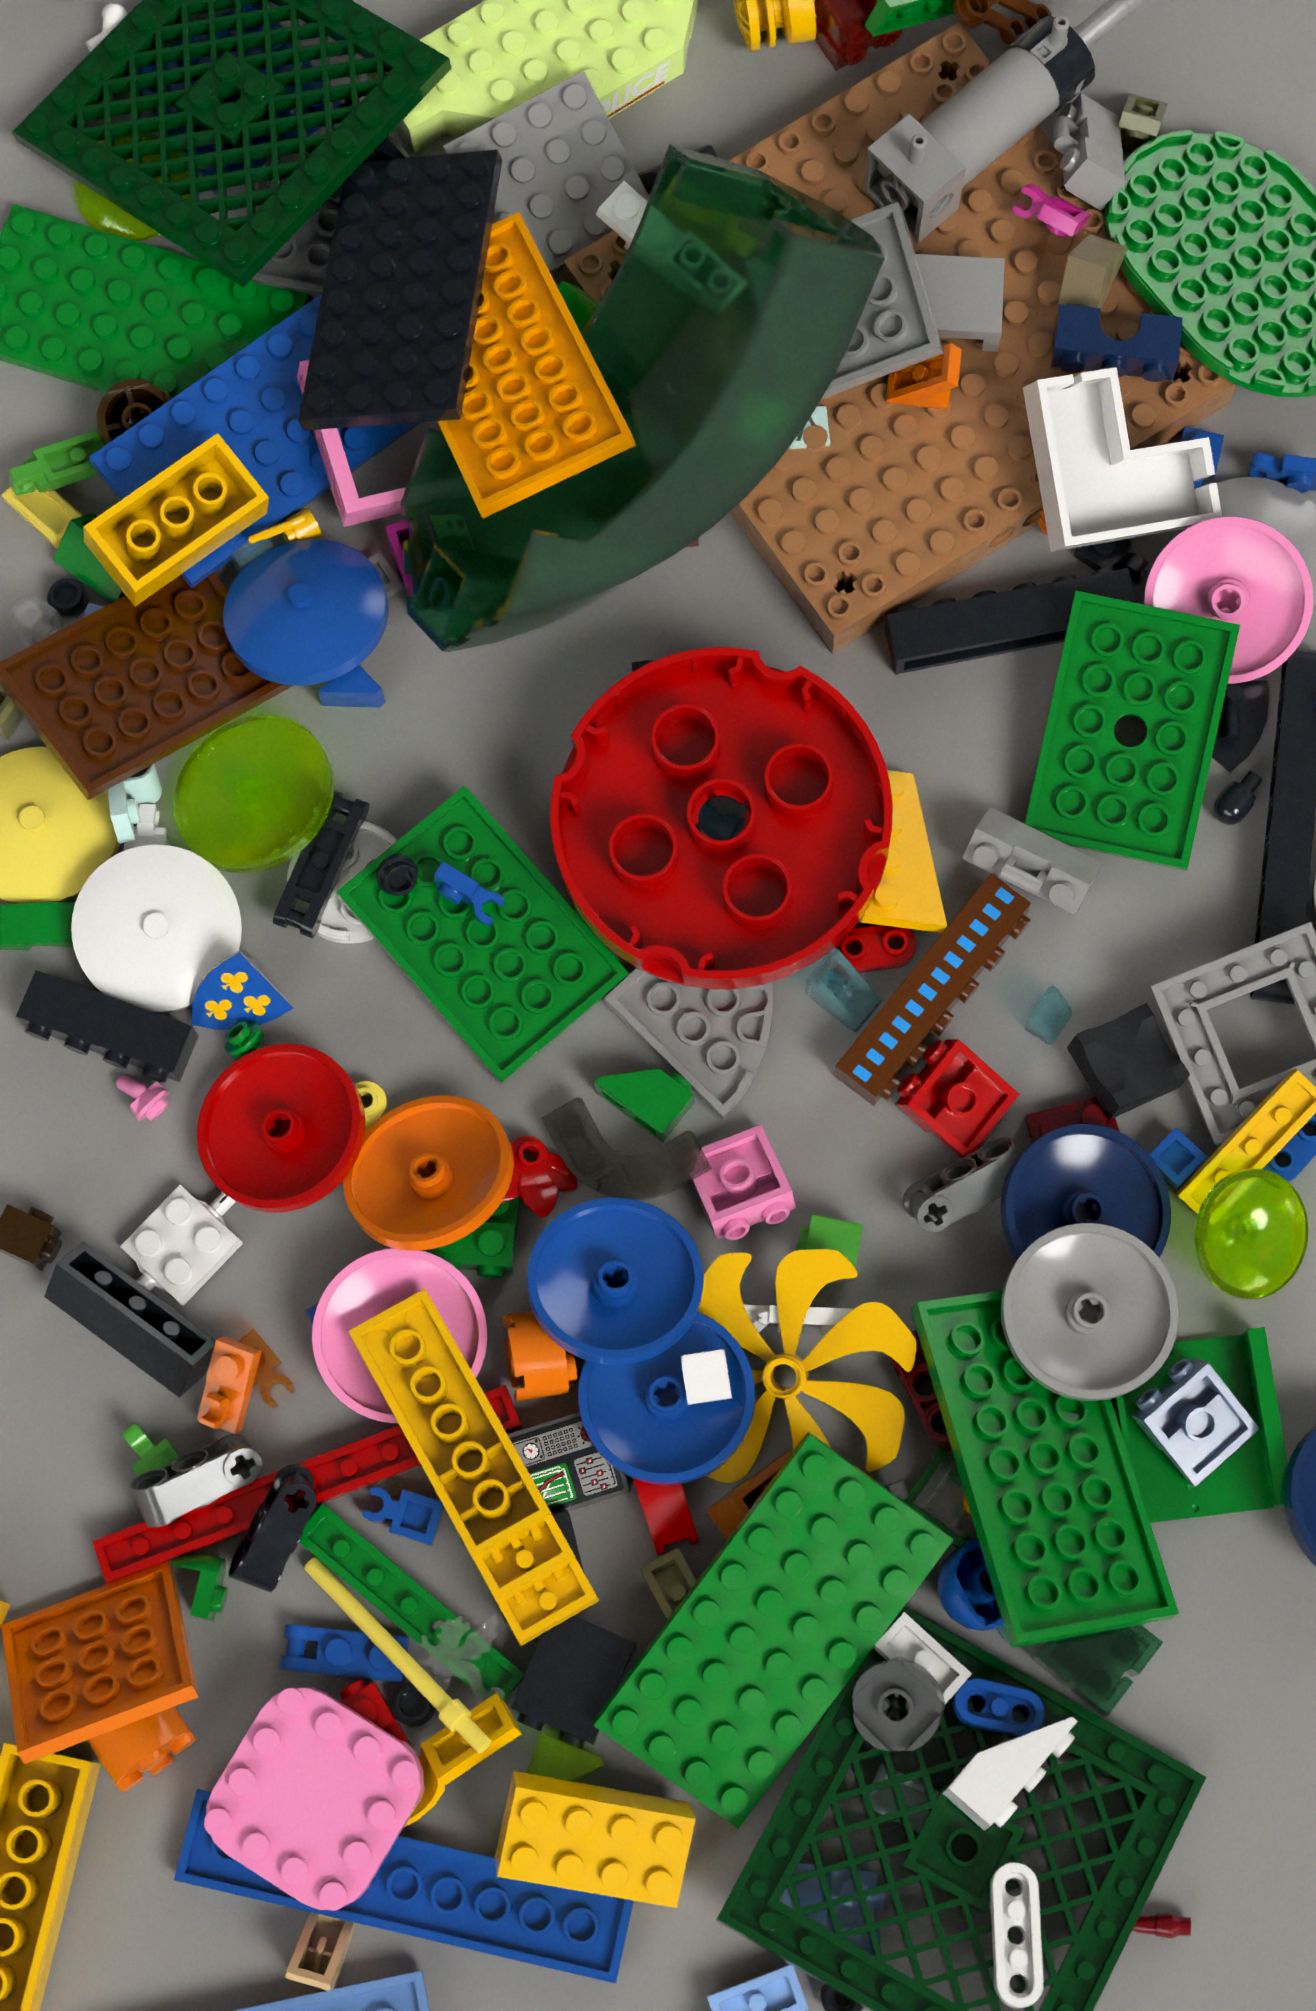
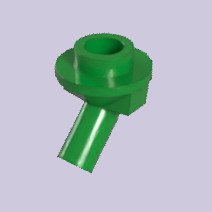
[224,1021,265,1060]

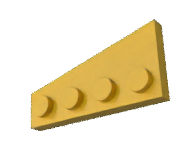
[861,770,947,933]

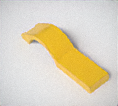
[404,1693,521,1827]

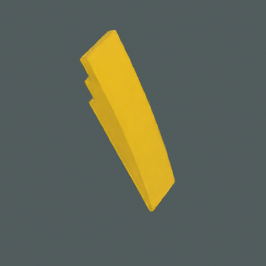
[348,1288,599,1646]

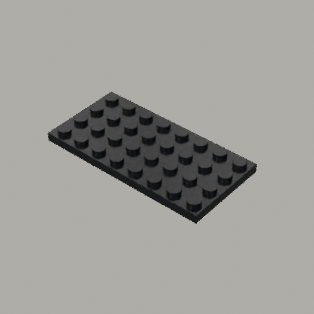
[298,149,502,430]

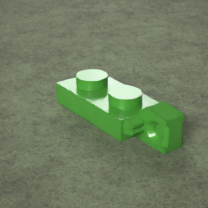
[9,430,104,496]

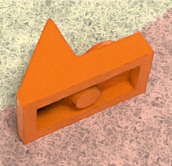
[886,343,962,409]

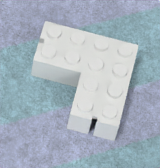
[1023,367,1222,552]

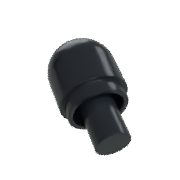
[1214,771,1262,825]

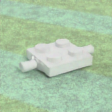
[120,1185,243,1306]

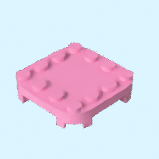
[204,1687,425,1911]

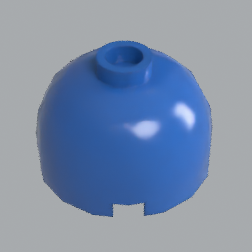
[937,1539,1004,1631]

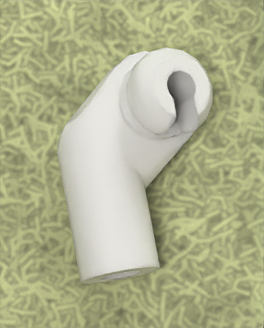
[86,3,127,52]

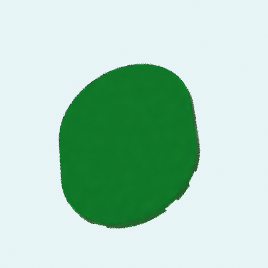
[1104,130,1316,398]

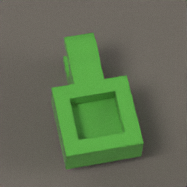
[121,1423,181,1476]

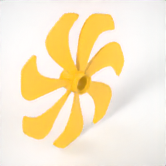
[698,1249,917,1483]

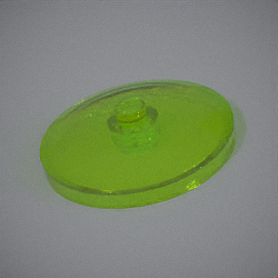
[173,715,334,873]

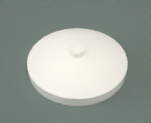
[71,844,242,1013]

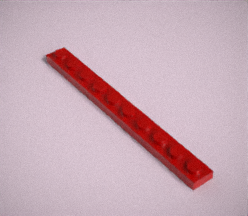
[92,1385,522,1584]

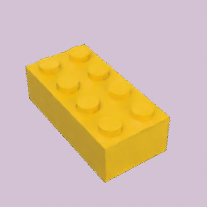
[83,433,269,607]
[495,1771,696,1908]

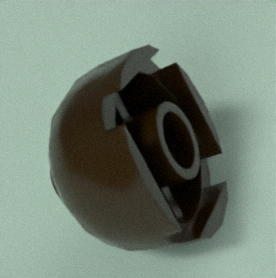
[96,379,172,446]

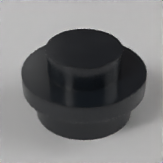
[47,578,89,619]
[376,854,418,896]
[392,1682,436,1727]

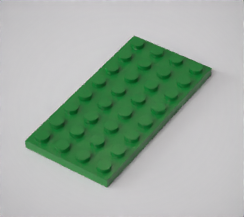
[0,204,310,398]
[911,1290,1179,1648]
[593,1432,954,1829]

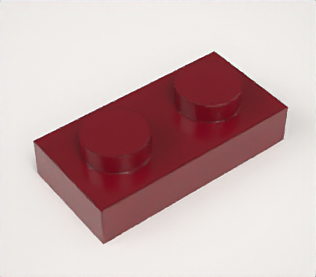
[1024,1097,1120,1142]

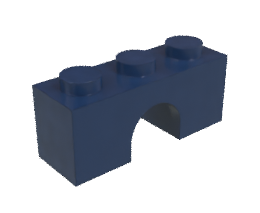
[1051,304,1183,382]

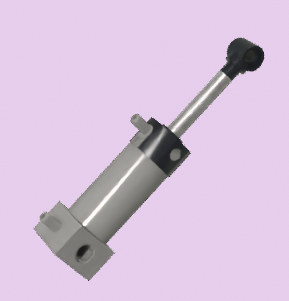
[863,0,1146,243]

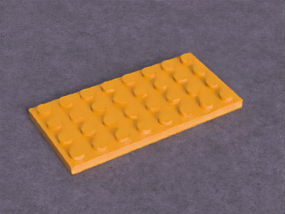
[438,212,636,519]

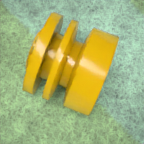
[733,0,816,52]

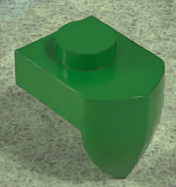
[170,1555,228,1622]

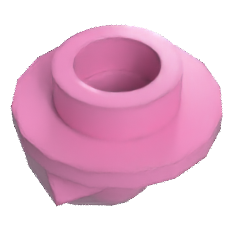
[116,1074,170,1122]

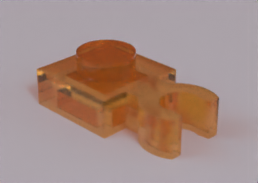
[238,1328,296,1409]

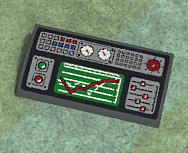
[459,1412,630,1545]

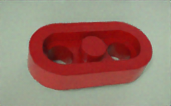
[832,925,916,974]

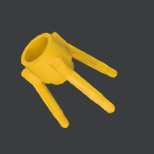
[248,508,322,544]

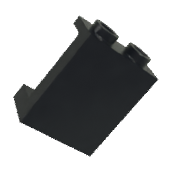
[511,1616,637,1750]

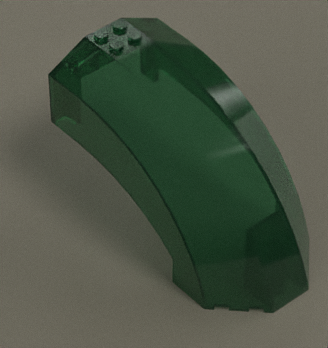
[400,144,885,652]

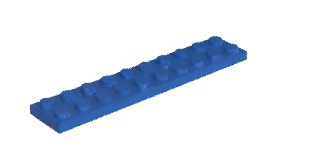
[174,1789,634,1984]

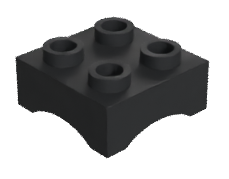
[1067,1003,1190,1120]

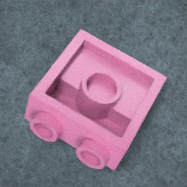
[682,1124,796,1240]

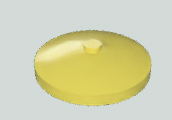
[0,747,120,904]

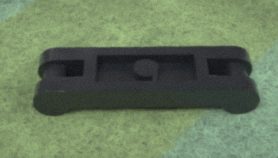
[273,789,370,938]

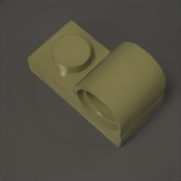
[640,1548,697,1620]

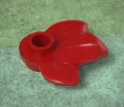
[501,1136,577,1218]

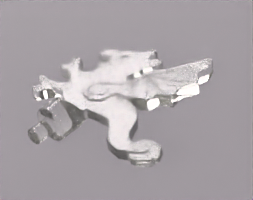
[413,1614,505,1700]

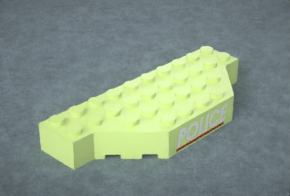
[367,0,698,154]

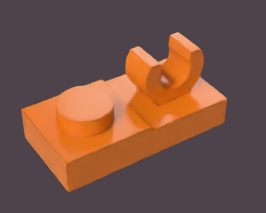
[197,1336,262,1434]

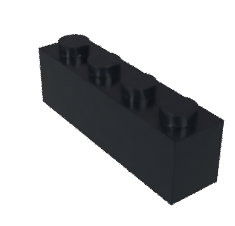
[16,970,199,1083]
[44,1242,215,1398]

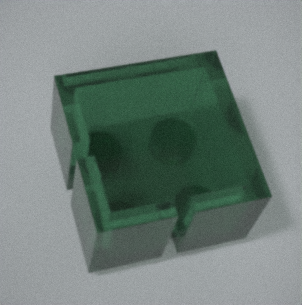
[1031,1625,1163,1716]

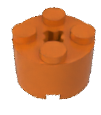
[502,1310,577,1402]
[87,1706,197,1793]

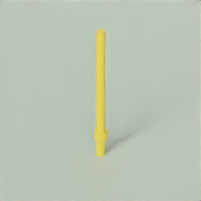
[304,1557,491,1754]

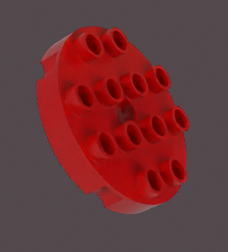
[550,647,893,990]

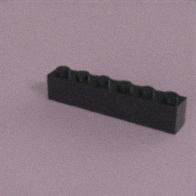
[885,567,1137,675]

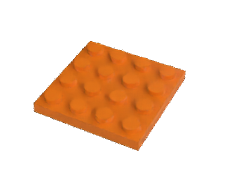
[1,1561,198,1764]

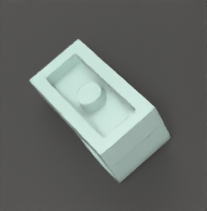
[108,763,162,844]

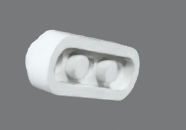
[990,1862,1043,2008]

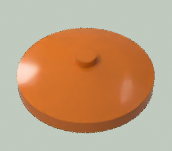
[343,1095,514,1251]

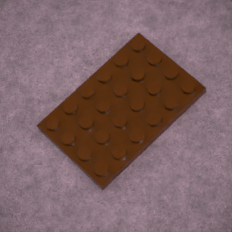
[0,573,294,800]

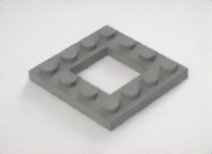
[1149,922,1316,1145]

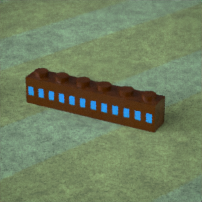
[834,873,1031,1106]

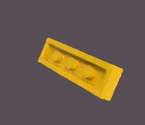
[1175,1068,1316,1225]

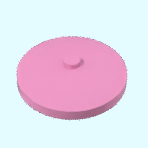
[1144,516,1313,684]
[312,1248,487,1423]

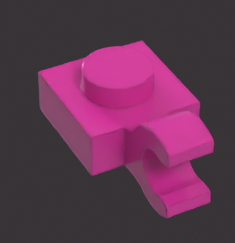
[1013,184,1090,237]

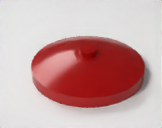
[197,1044,365,1213]

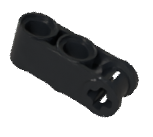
[229,1464,317,1592]

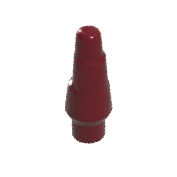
[1132,1913,1191,1939]

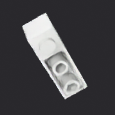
[943,1717,1077,1831]

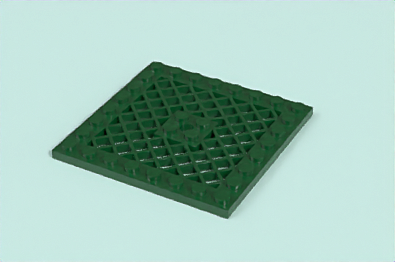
[12,0,452,288]
[716,1607,1207,2011]

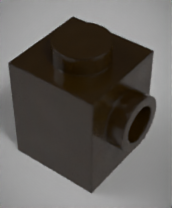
[0,1204,62,1271]

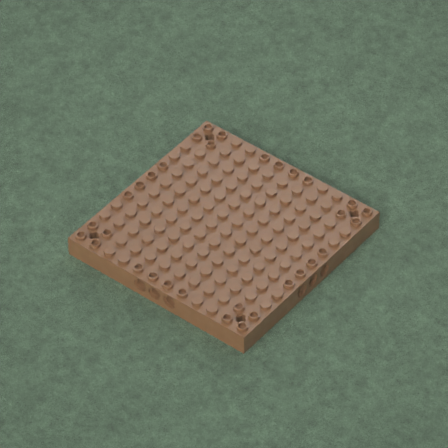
[563,22,1236,654]

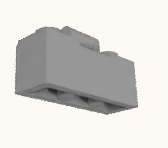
[1052,93,1126,211]
[962,807,1103,915]

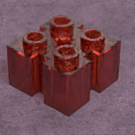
[814,0,903,71]

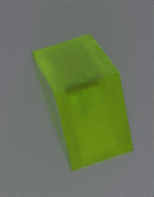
[526,1734,605,1781]

